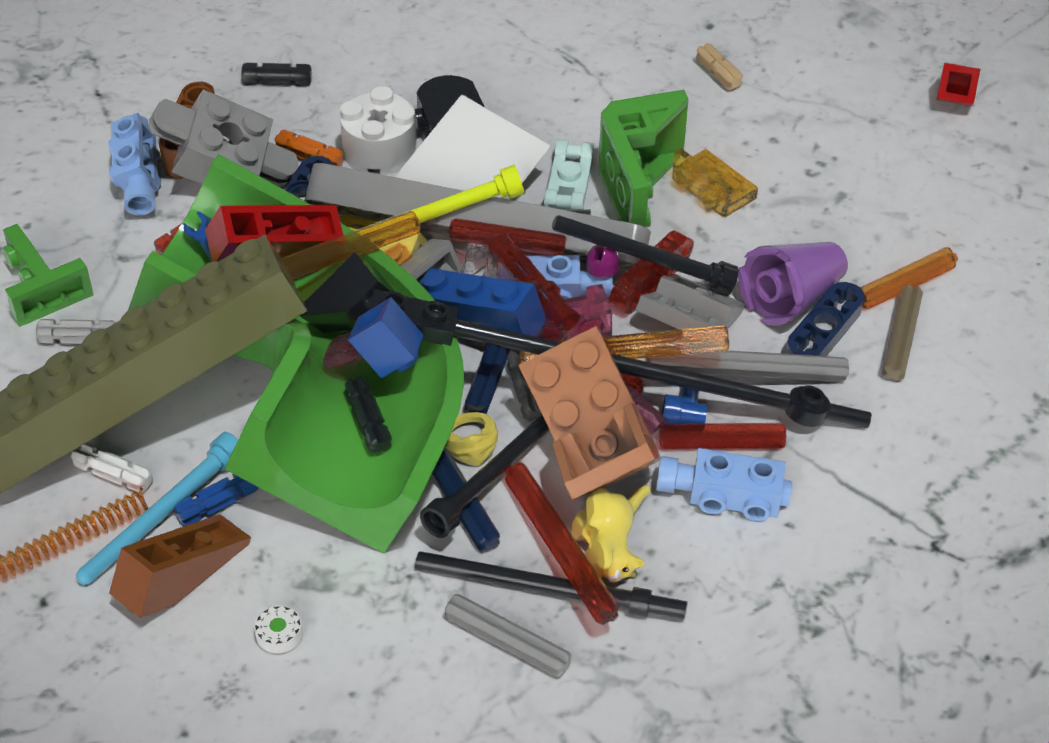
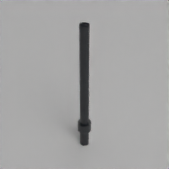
[415,551,688,620]

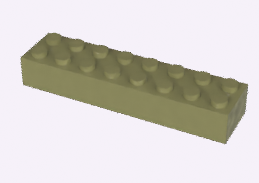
[0,234,307,494]

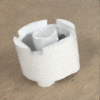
[340,86,417,174]

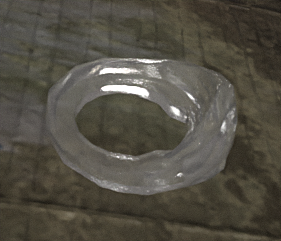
[461,242,501,278]

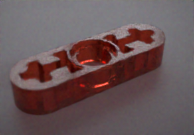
[609,230,694,314]

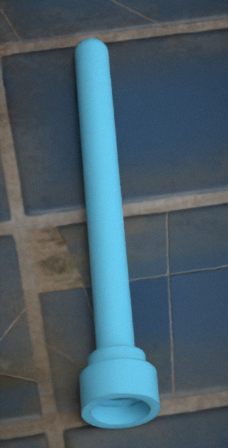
[76,432,238,585]

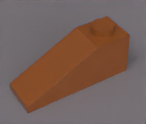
[109,514,251,618]

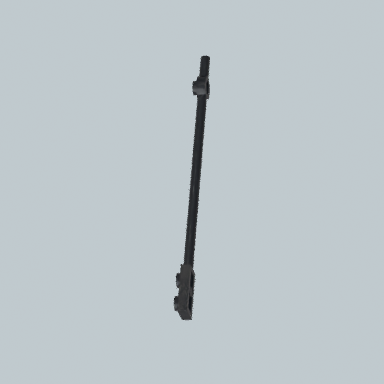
[370,289,872,428]

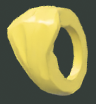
[445,412,498,466]

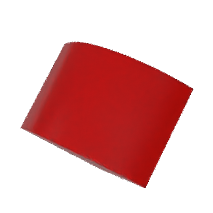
[936,63,981,106]

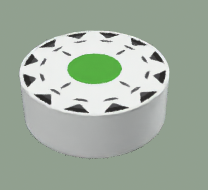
[254,605,303,654]

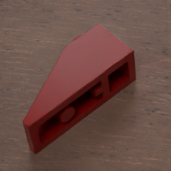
[205,205,345,262]

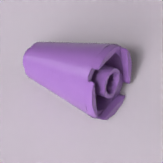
[738,242,848,326]

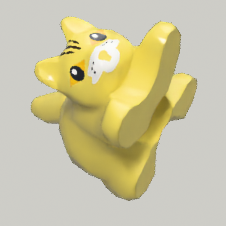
[571,485,651,585]

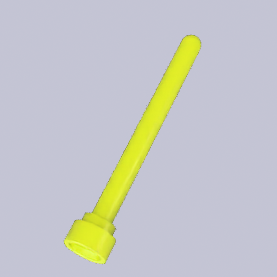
[354,164,525,242]

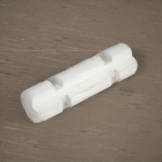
[71,443,153,493]

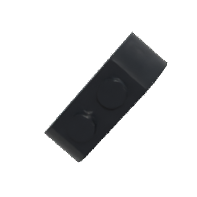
[414,75,485,141]

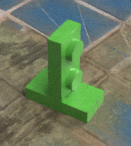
[2,223,94,327]

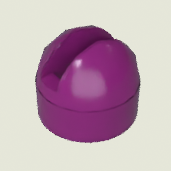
[587,245,619,277]

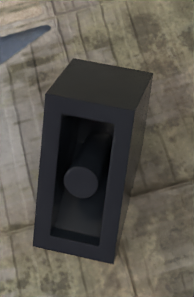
[300,252,395,333]

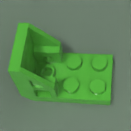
[598,90,689,227]

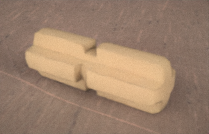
[696,43,743,90]

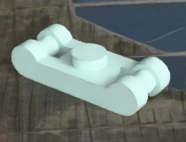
[544,139,595,210]

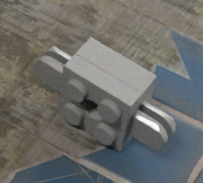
[148,89,298,187]

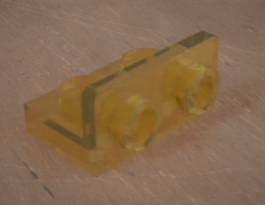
[672,149,758,218]

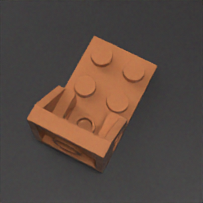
[518,326,662,500]

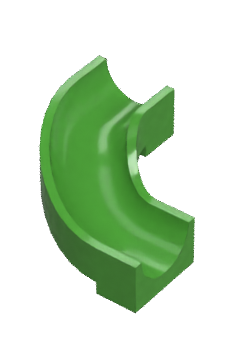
[128,154,464,553]

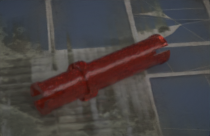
[488,233,580,333]

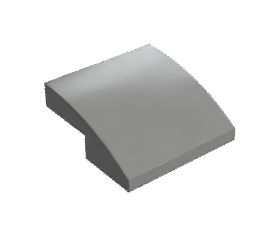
[636,274,746,342]

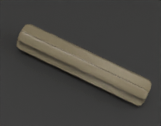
[882,285,923,382]

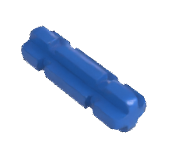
[174,474,259,526]

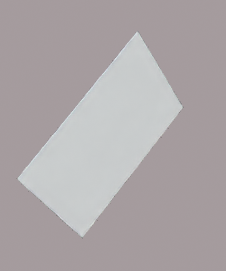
[395,95,551,256]

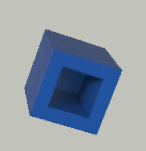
[348,297,424,378]

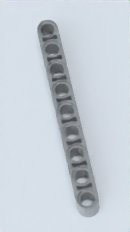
[304,163,651,271]

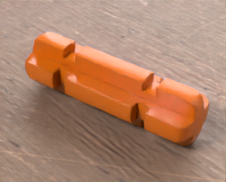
[274,129,344,166]

